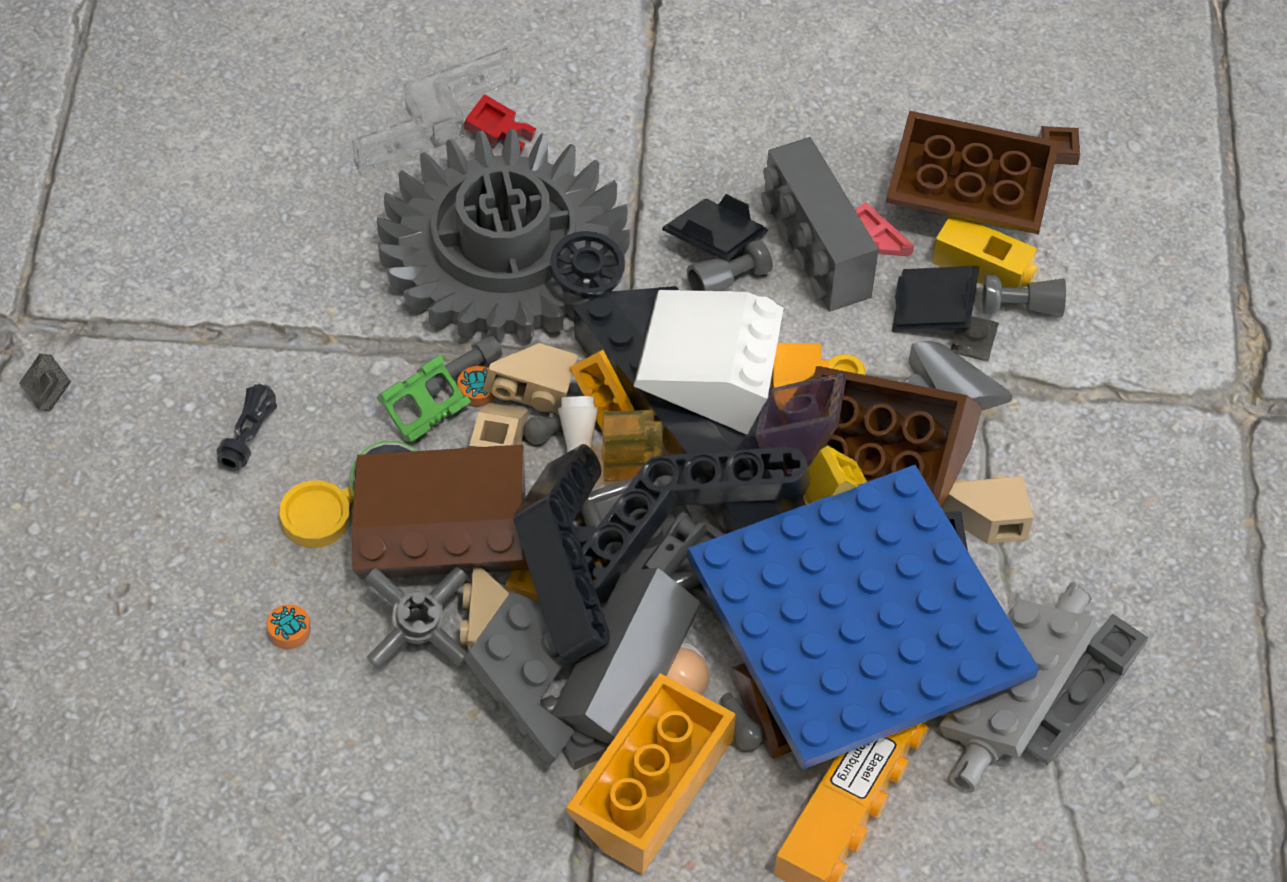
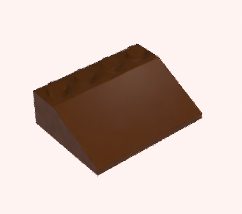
[886,111,1060,235]
[794,366,982,508]
[352,444,529,579]

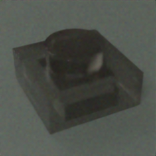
[951,316,999,362]
[19,353,71,412]

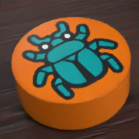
[457,366,496,407]
[267,604,311,649]

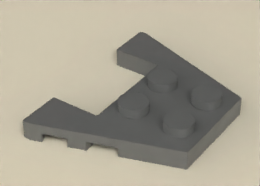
[463,592,574,766]

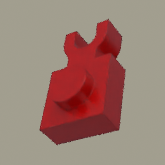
[463,94,536,155]

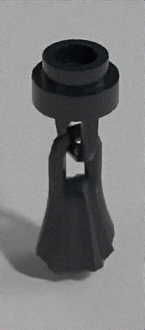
[216,384,277,471]

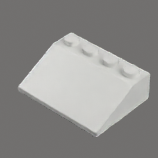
[634,290,784,434]

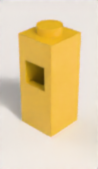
[932,216,1039,288]

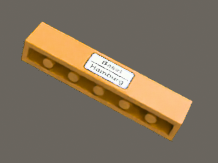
[774,716,938,882]

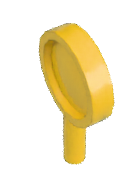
[279,480,354,548]

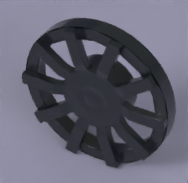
[550,231,625,299]

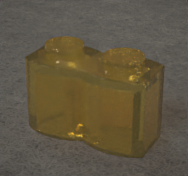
[602,410,662,482]

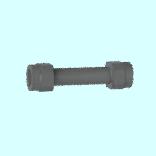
[425,336,502,397]

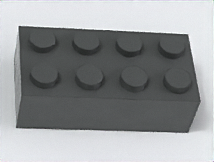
[761,136,879,312]

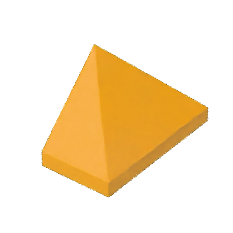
[569,350,640,439]

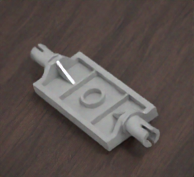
[940,582,1098,793]

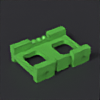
[376,354,471,443]

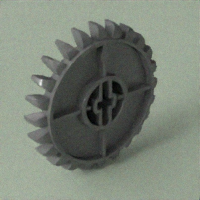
[377,129,630,342]

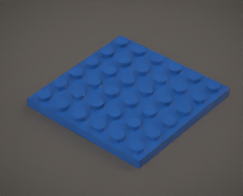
[687,465,1039,770]

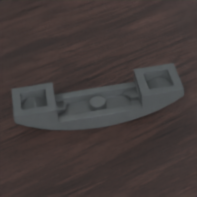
[1025,614,1148,765]

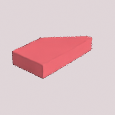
[855,202,914,257]

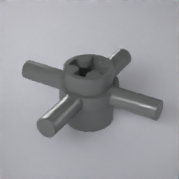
[365,567,468,669]

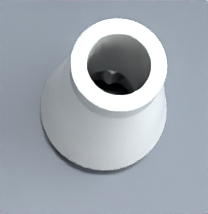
[558,396,598,452]

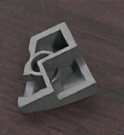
[908,341,1012,411]

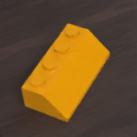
[566,673,736,875]

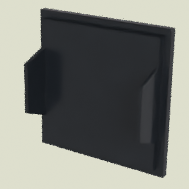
[662,194,768,261]
[892,266,979,332]

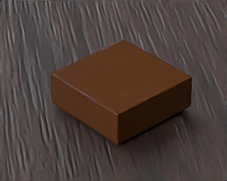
[1039,126,1080,165]

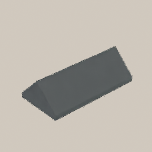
[551,567,701,744]

